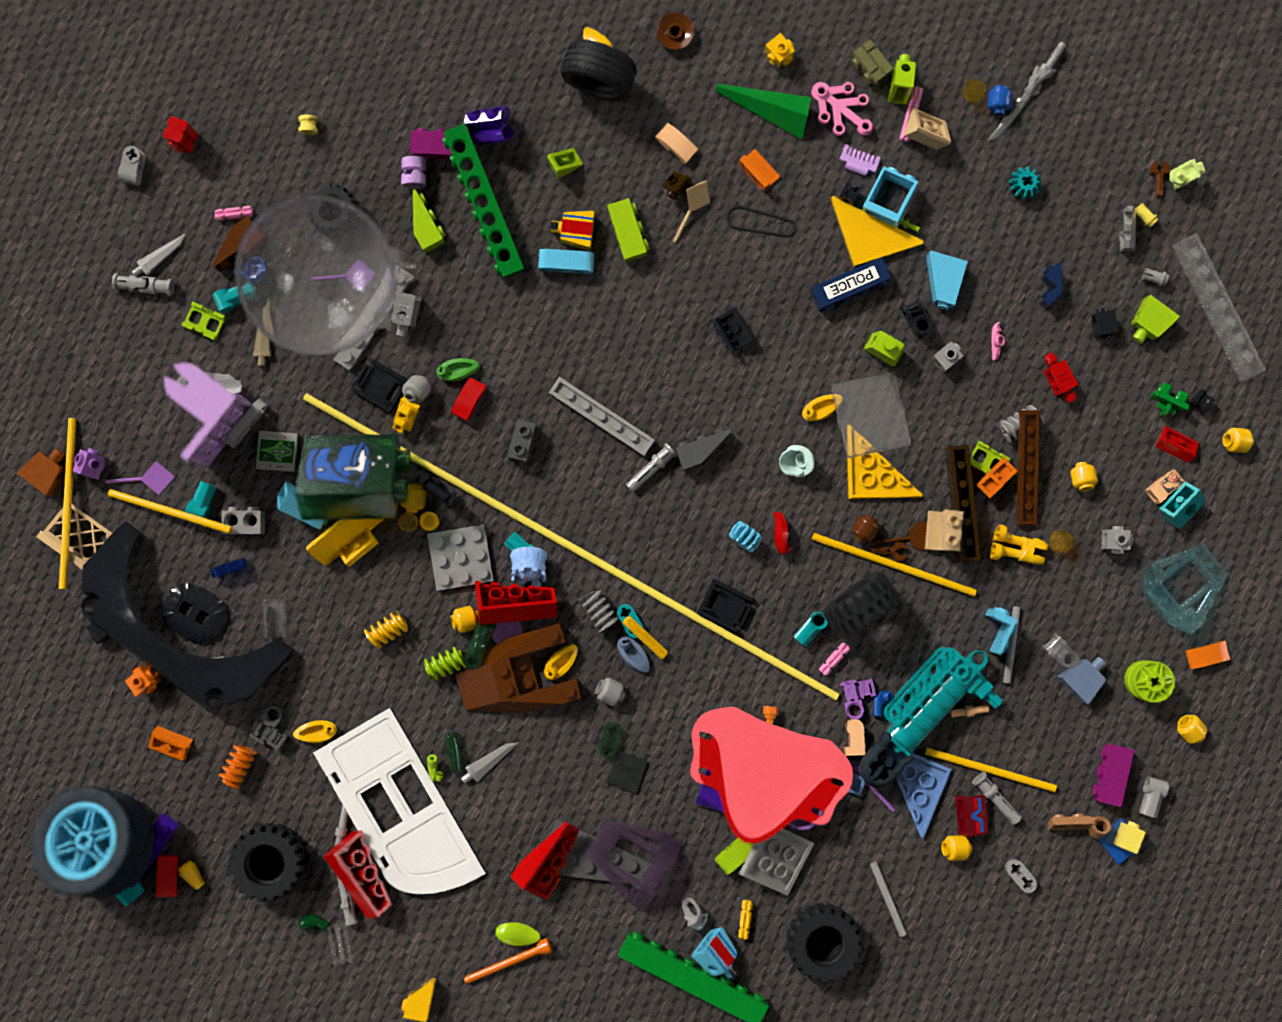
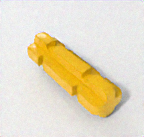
[738,900,753,939]

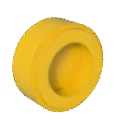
[420,512,439,531]

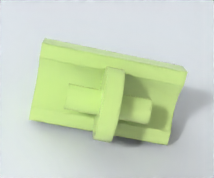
[1170,159,1205,190]

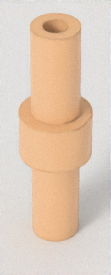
[949,705,989,718]

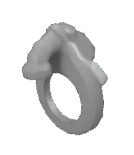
[682,898,708,931]

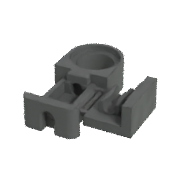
[250,706,288,752]

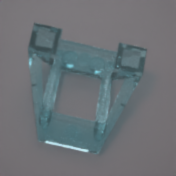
[1142,544,1228,634]

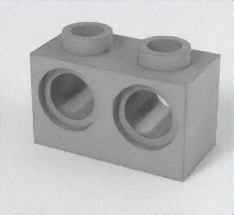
[222,507,265,534]

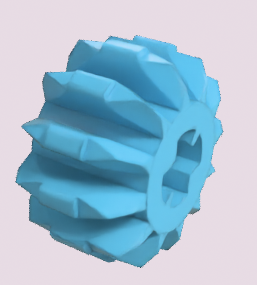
[729,521,762,552]

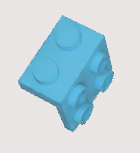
[985,607,1018,655]

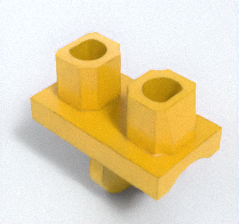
[392,396,420,433]

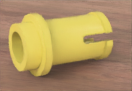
[1136,203,1158,227]

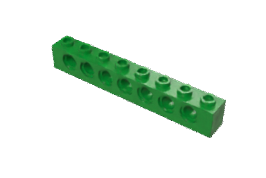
[442,123,524,278]

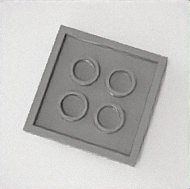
[427,524,494,591]
[739,828,814,896]

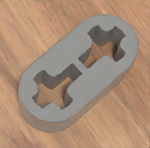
[1005,859,1037,893]

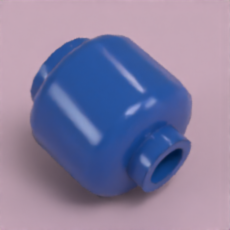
[987,85,1013,116]

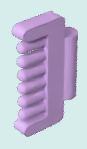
[840,145,880,176]

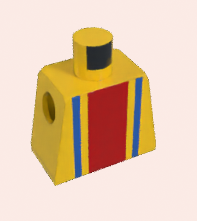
[550,211,595,251]

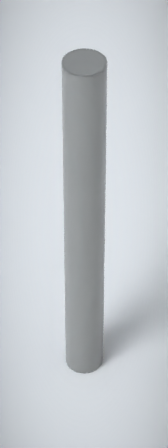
[1003,606,1021,684]
[870,861,907,937]

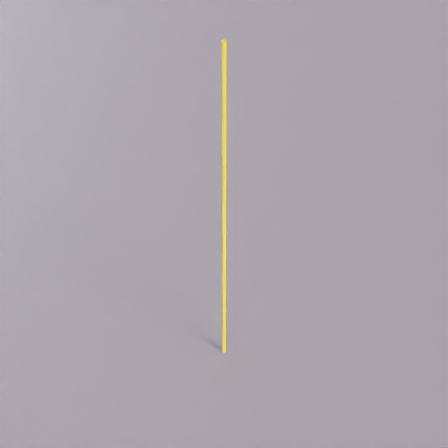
[303,393,839,700]

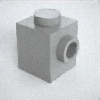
[930,341,964,373]

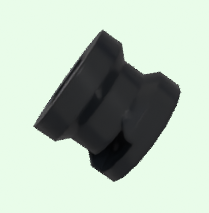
[839,181,860,205]
[1190,389,1215,413]

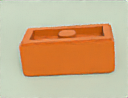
[148,726,193,761]

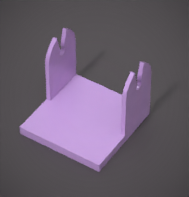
[164,363,253,466]

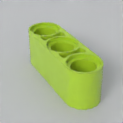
[714,838,754,875]

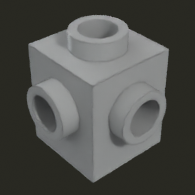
[1101,526,1133,554]

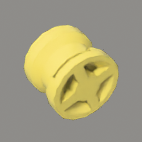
[298,115,318,135]

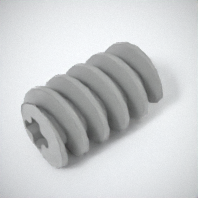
[1000,405,1045,443]
[579,590,618,633]

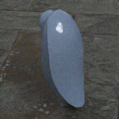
[617,636,650,673]

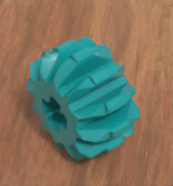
[1009,166,1042,200]

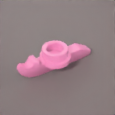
[992,322,1005,360]

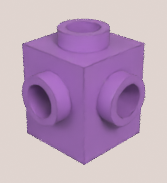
[73,448,106,480]

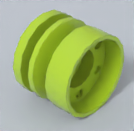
[1124,660,1175,702]

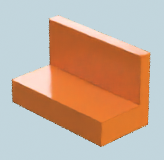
[738,149,780,192]

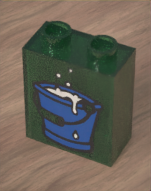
[295,434,411,520]

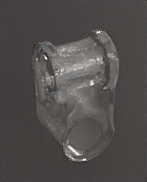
[1041,633,1079,668]

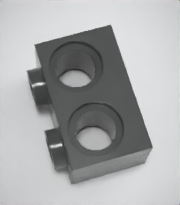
[507,419,537,463]

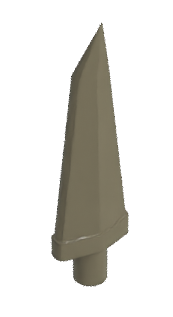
[253,300,271,367]

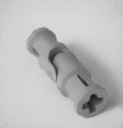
[112,273,174,296]

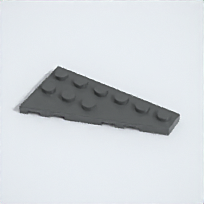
[549,818,662,886]

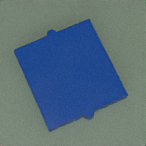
[1098,818,1143,865]

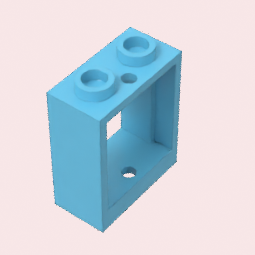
[863,166,918,228]

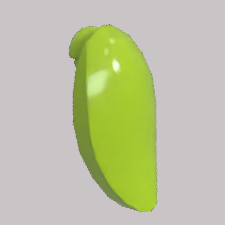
[496,922,540,946]

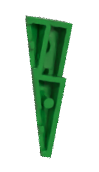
[715,84,811,140]

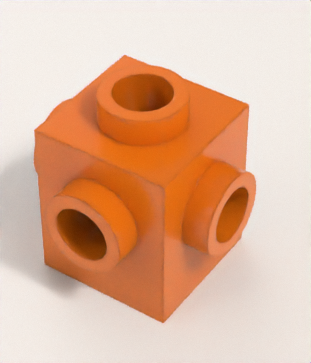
[125,665,162,697]

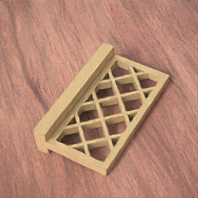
[36,505,112,570]

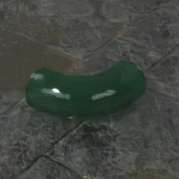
[463,619,496,669]

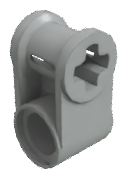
[117,146,146,186]

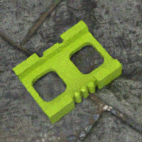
[182,301,226,340]
[970,441,1011,474]

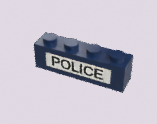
[810,257,891,312]

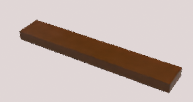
[1016,410,1040,525]

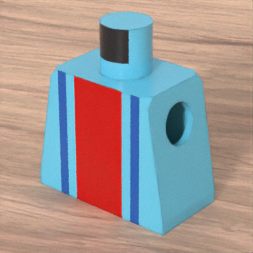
[691,927,737,978]

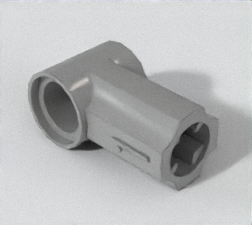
[1139,776,1169,818]

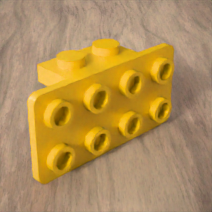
[306,500,384,567]

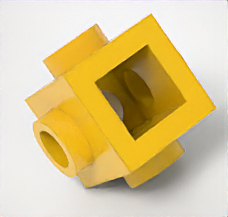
[764,33,795,68]

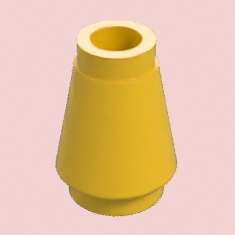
[177,860,205,890]

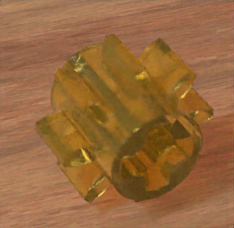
[962,78,987,103]
[1049,530,1074,553]

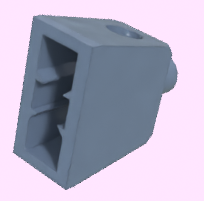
[1057,657,1107,704]

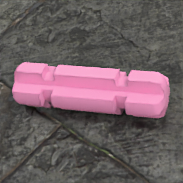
[215,206,253,221]
[819,643,850,676]

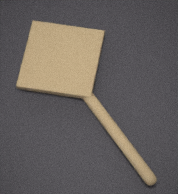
[673,181,710,243]

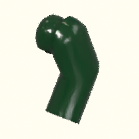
[299,914,329,931]

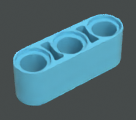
[538,249,594,274]

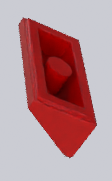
[1155,426,1199,463]

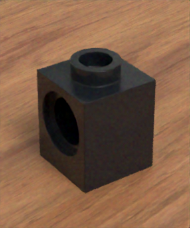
[1091,308,1119,338]

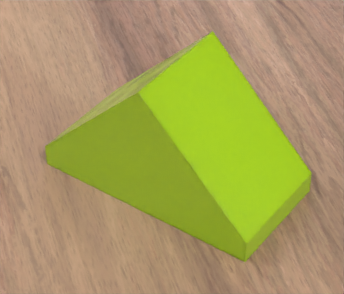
[547,148,583,179]

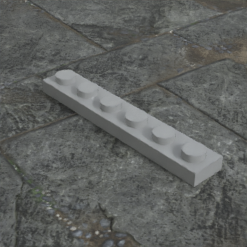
[334,265,413,371]
[549,377,655,456]

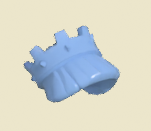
[510,547,547,586]

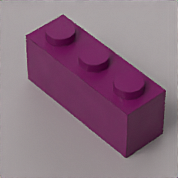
[410,128,466,160]
[1092,743,1134,807]

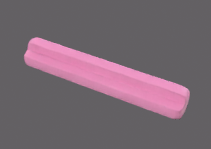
[900,86,923,142]

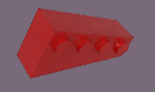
[475,581,557,625]
[323,830,392,919]

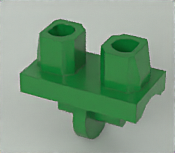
[1150,382,1190,417]

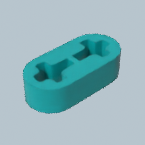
[617,604,644,638]

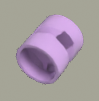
[401,156,426,189]

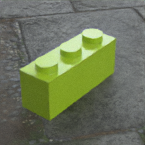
[607,198,649,263]

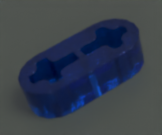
[210,558,248,579]

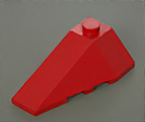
[511,822,580,900]

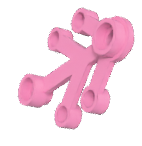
[811,82,873,136]

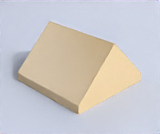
[904,108,951,150]

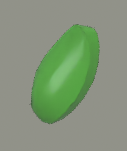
[436,358,480,382]

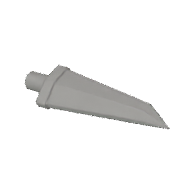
[132,233,186,277]
[461,742,519,784]

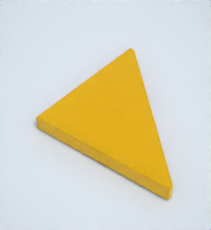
[831,196,924,267]
[846,425,923,499]

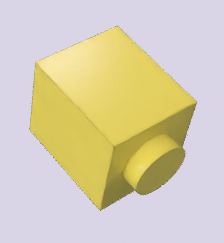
[1113,821,1145,854]

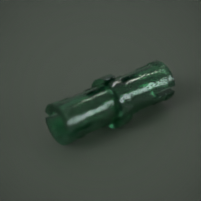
[445,731,464,772]

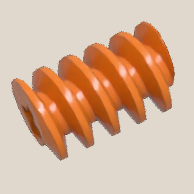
[218,745,257,789]

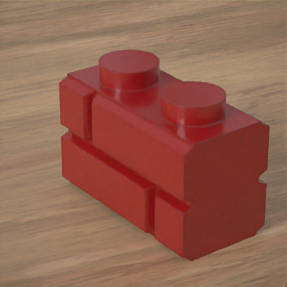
[163,116,198,154]

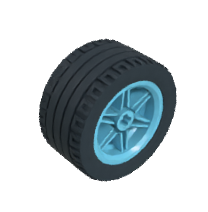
[31,786,154,898]

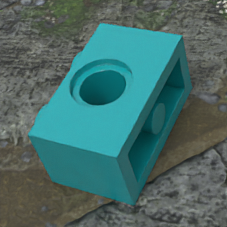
[1159,481,1206,529]

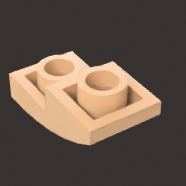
[655,123,698,163]

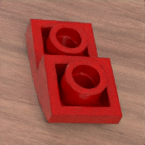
[451,378,487,422]
[156,855,179,897]

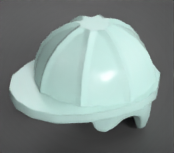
[779,445,815,477]

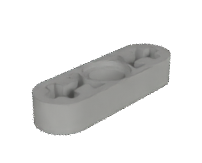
[225,399,268,448]

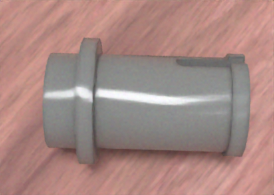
[1142,268,1169,286]

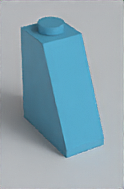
[927,251,968,310]
[277,481,330,530]

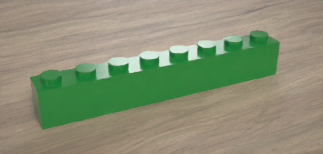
[618,931,768,1022]

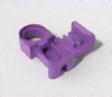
[840,678,876,719]

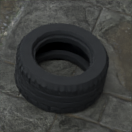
[560,39,637,102]

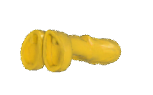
[990,524,1049,565]

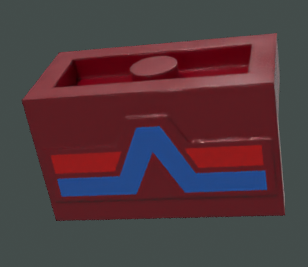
[955,795,988,837]

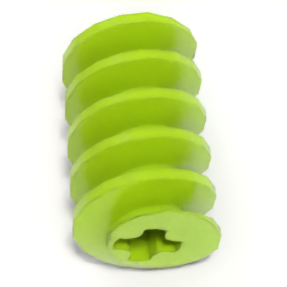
[424,647,468,682]

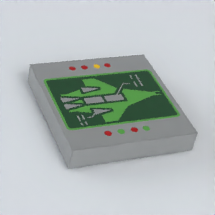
[256,431,299,472]

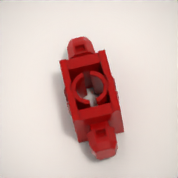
[1043,352,1078,404]

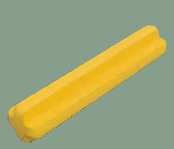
[623,616,668,659]

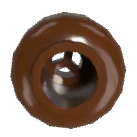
[852,514,880,544]

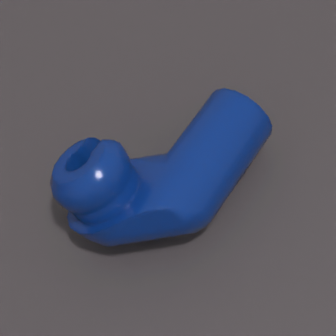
[873,690,893,716]

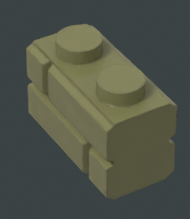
[851,39,894,87]

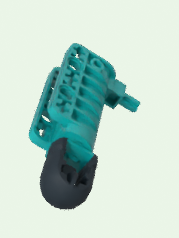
[859,647,1003,788]

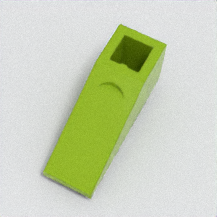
[413,189,445,253]

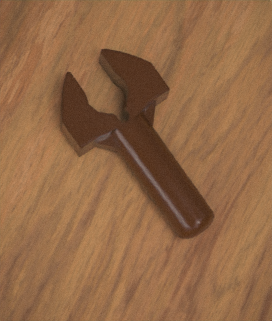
[1149,160,1170,197]
[871,542,908,561]

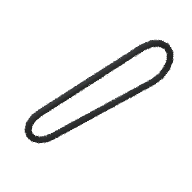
[726,205,796,237]

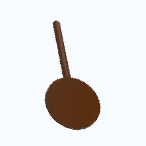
[873,522,927,550]

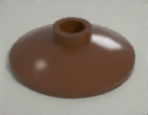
[656,12,694,50]

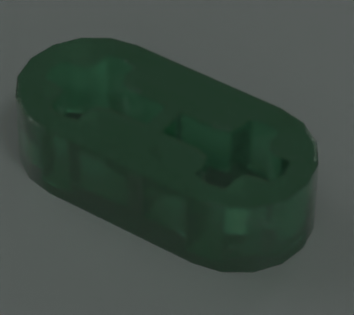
[598,721,621,758]

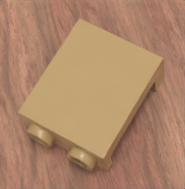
[925,510,963,551]

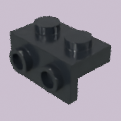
[712,307,755,353]

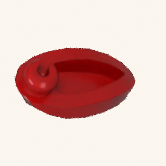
[773,512,792,555]

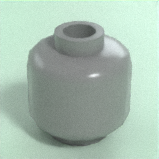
[402,375,431,403]
[595,678,625,706]

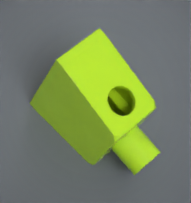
[888,54,916,104]
[1131,295,1180,344]
[863,331,905,367]

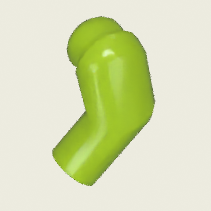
[427,755,443,782]

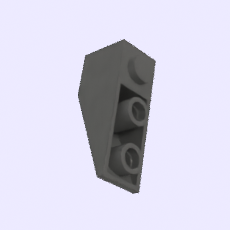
[675,427,731,471]

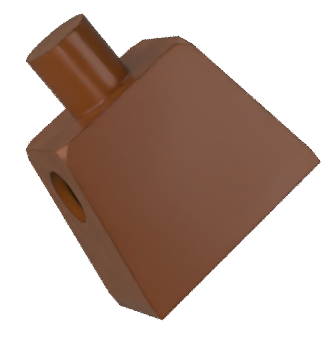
[17,448,66,496]

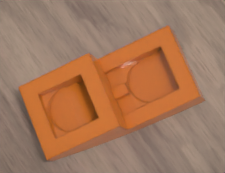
[976,457,1017,498]
[1186,641,1230,669]

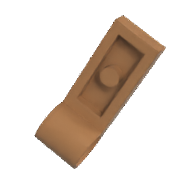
[1048,814,1111,839]

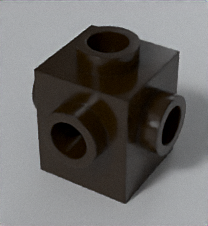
[662,171,695,203]

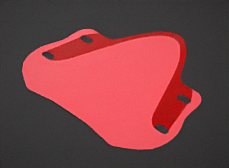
[691,707,853,844]

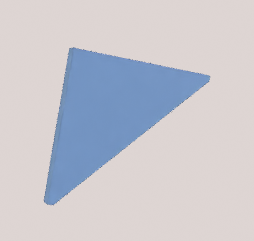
[884,743,952,838]

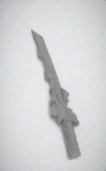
[988,42,1066,141]

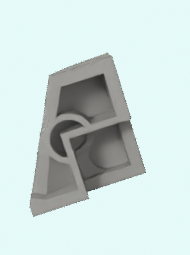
[1119,206,1136,252]

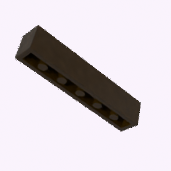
[945,445,981,562]

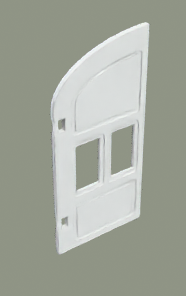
[314,708,486,894]

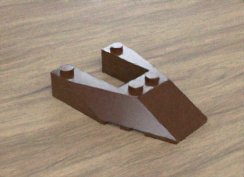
[455,623,582,713]

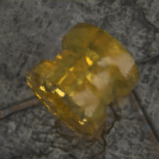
[399,513,420,532]

